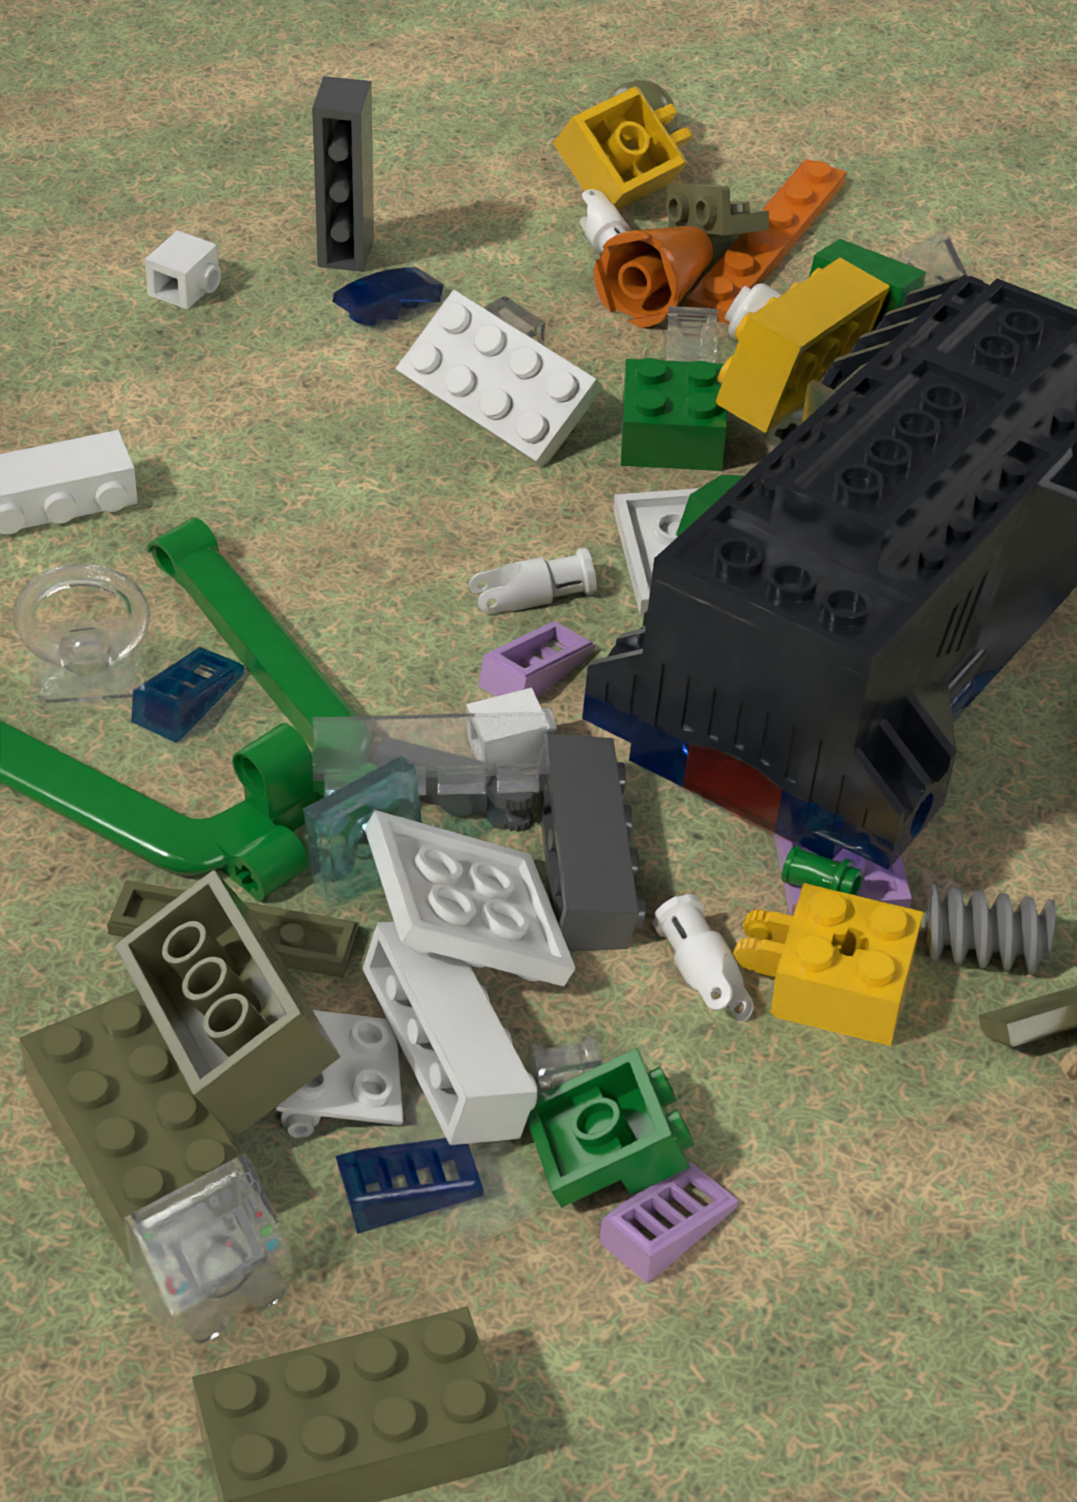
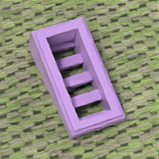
[478,621,595,698]
[600,1162,739,1284]

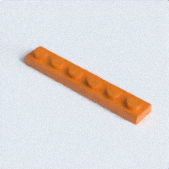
[686,159,847,324]

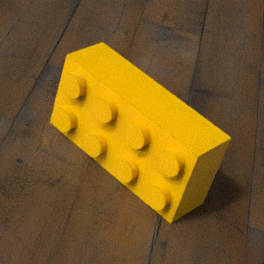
[715,258,890,433]

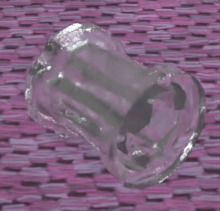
[528,1034,602,1095]

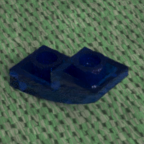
[332,267,444,325]

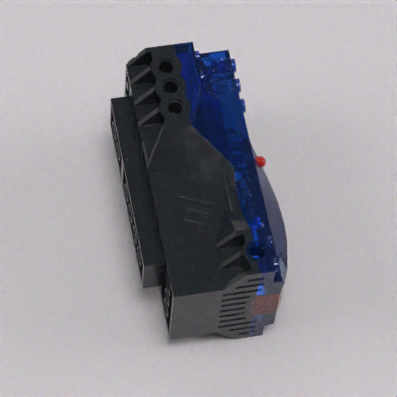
[582,275,1077,870]

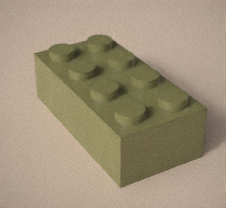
[114,870,341,1138]
[20,990,254,1271]
[192,1306,509,1502]

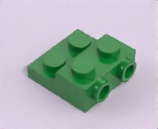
[527,1048,695,1208]

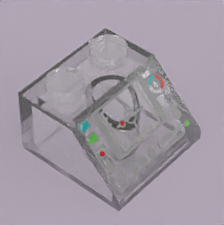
[124,1153,293,1350]

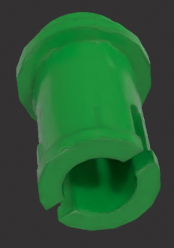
[781,846,863,896]

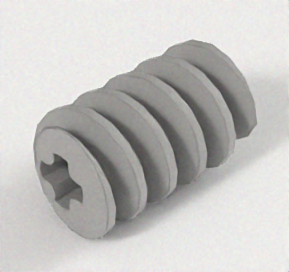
[924,884,1056,975]

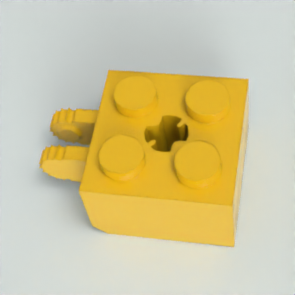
[553,86,693,210]
[733,883,923,1046]

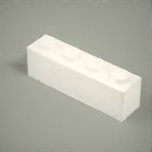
[0,430,138,534]
[363,922,537,1145]

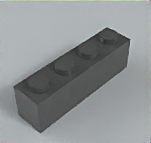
[312,76,374,272]
[535,734,645,951]

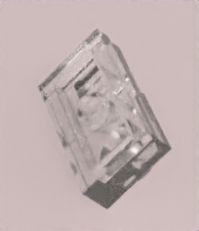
[665,306,718,363]

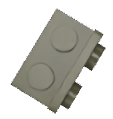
[666,182,769,235]

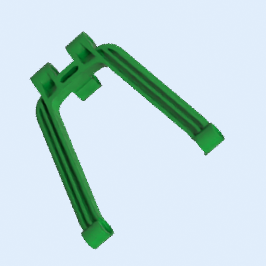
[0,517,397,901]

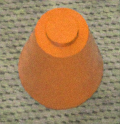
[594,226,713,328]

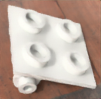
[275,1010,403,1137]

